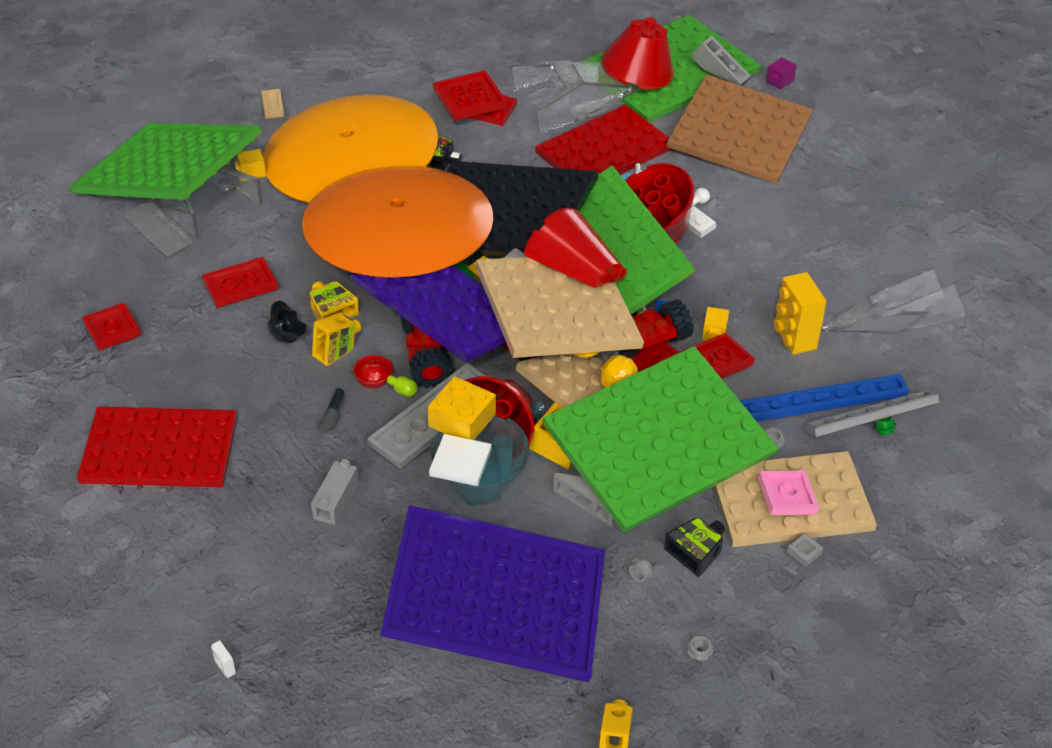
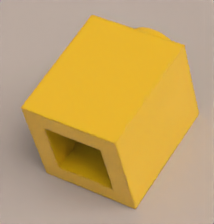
[234,149,266,181]
[702,307,729,341]

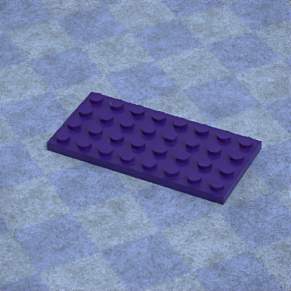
[351,265,506,363]

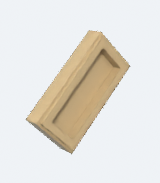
[261,89,284,119]

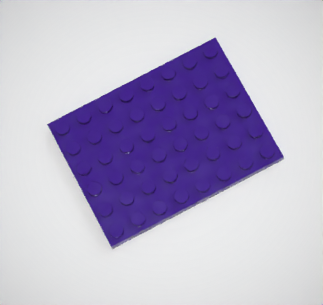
[380,505,605,682]

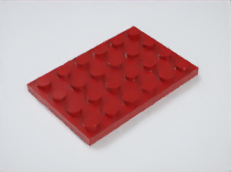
[535,105,672,175]
[77,406,237,488]

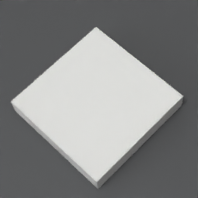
[429,434,492,486]

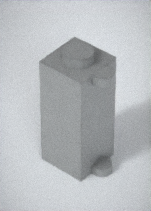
[311,459,359,525]

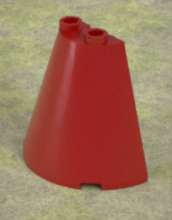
[523,207,627,288]

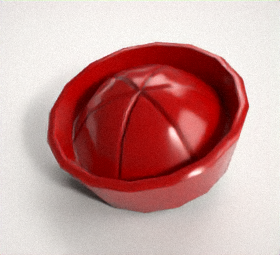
[353,355,393,389]

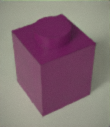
[766,58,797,90]

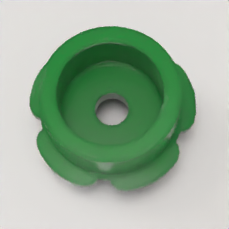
[874,417,897,435]

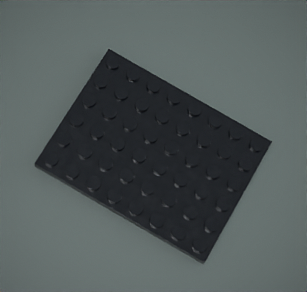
[446,161,599,258]

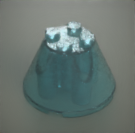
[430,416,529,506]

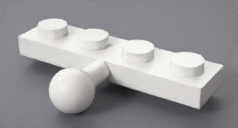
[687,188,716,238]

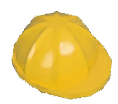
[600,355,638,388]

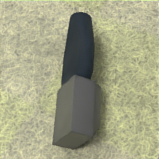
[318,388,344,433]

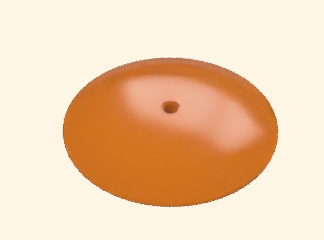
[302,166,493,277]

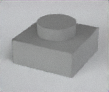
[787,533,823,567]

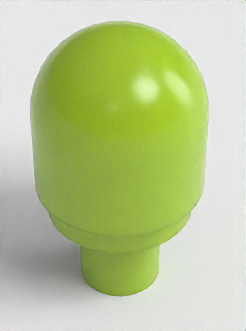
[387,375,418,397]

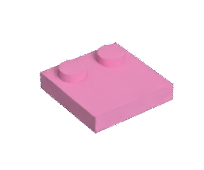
[757,471,819,515]

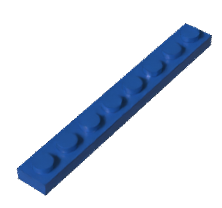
[740,374,909,422]

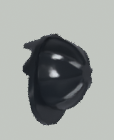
[267,300,307,343]

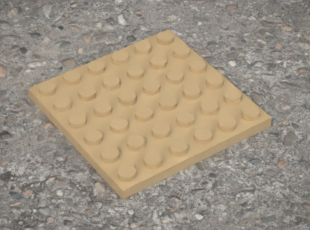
[475,257,644,358]

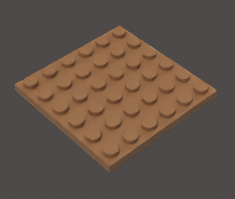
[666,75,813,184]

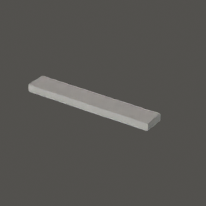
[804,390,939,437]

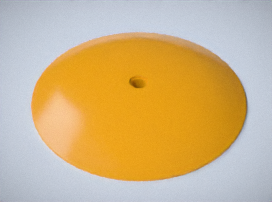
[263,94,438,203]

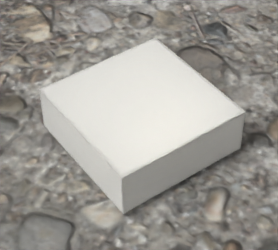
[211,640,236,678]

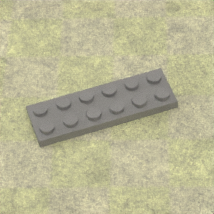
[367,363,485,469]

